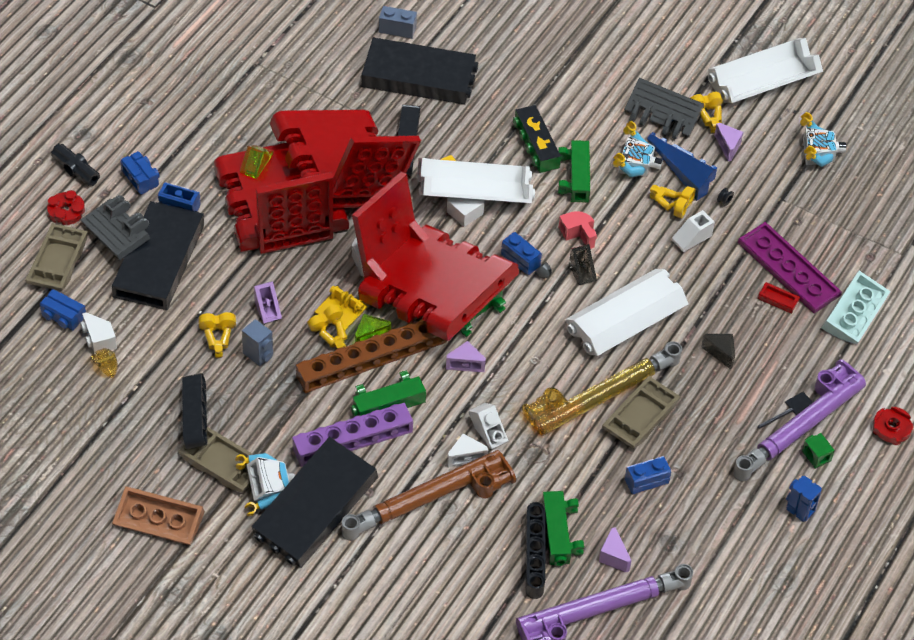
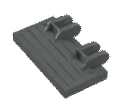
[624,78,704,139]
[81,195,150,260]

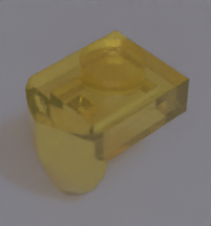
[91,348,118,378]

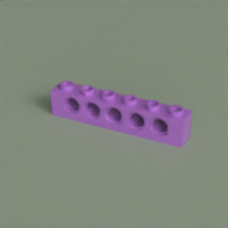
[292,403,413,467]

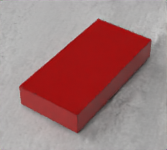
[757,282,800,314]

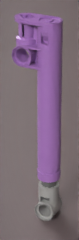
[733,359,866,481]
[516,564,694,640]

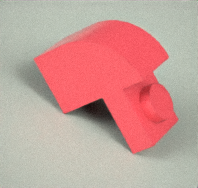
[558,211,597,249]

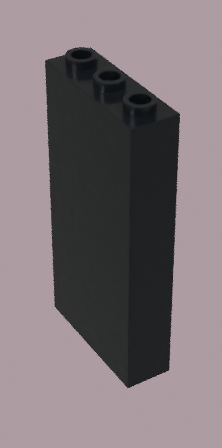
[361,37,479,105]
[112,201,204,310]
[251,437,378,568]

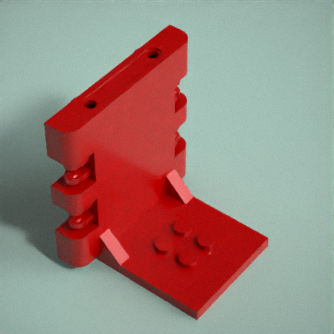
[269,110,421,208]
[214,143,349,254]
[352,172,519,341]

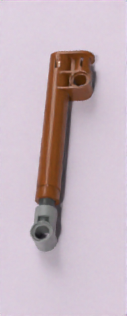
[342,450,516,541]

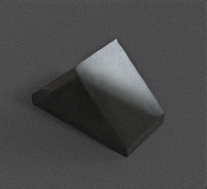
[569,244,597,285]
[701,334,735,369]

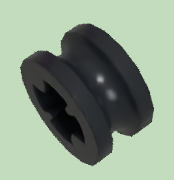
[717,187,734,206]

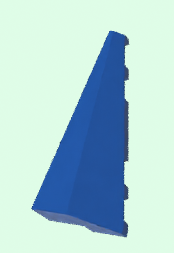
[647,132,717,201]

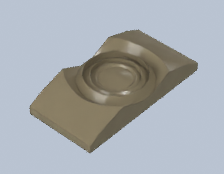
[25,223,88,291]
[602,376,680,449]
[178,427,254,493]

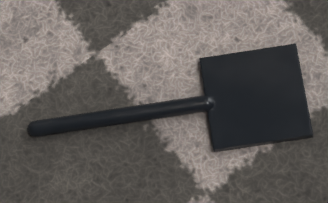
[757,391,813,429]

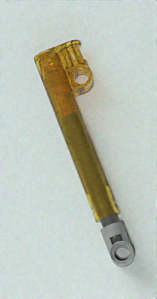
[522,341,682,436]

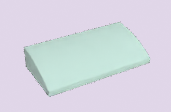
[821,271,891,344]

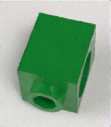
[802,433,835,469]

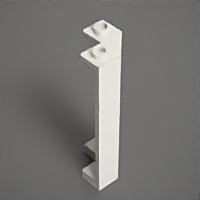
[707,38,823,103]
[417,158,535,203]
[565,269,688,356]

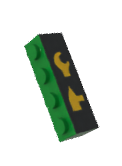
[513,105,561,173]

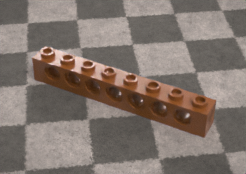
[296,320,447,393]

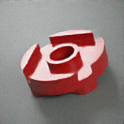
[47,190,85,225]
[873,407,913,445]

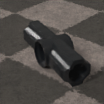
[51,143,100,186]

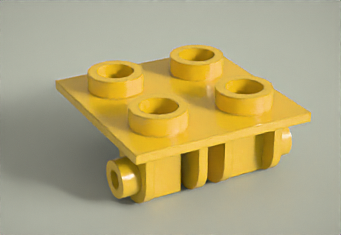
[314,286,368,331]

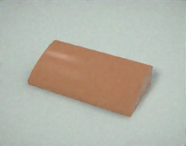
[112,486,205,545]

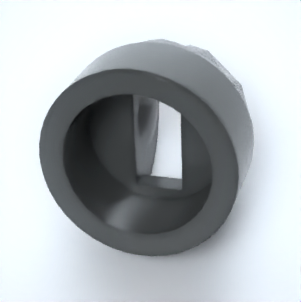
[535,262,552,278]

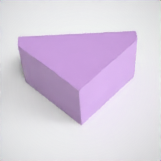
[714,123,743,161]
[254,281,282,323]
[446,341,486,372]
[599,527,631,572]

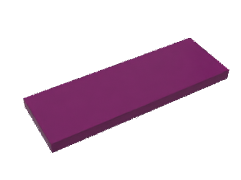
[737,222,842,313]

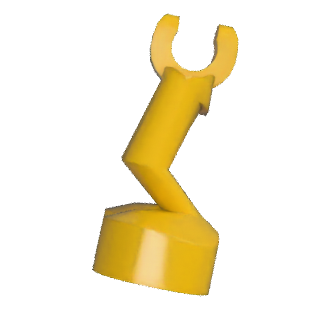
[690,92,723,133]
[650,185,696,219]
[307,304,347,348]
[198,312,236,358]

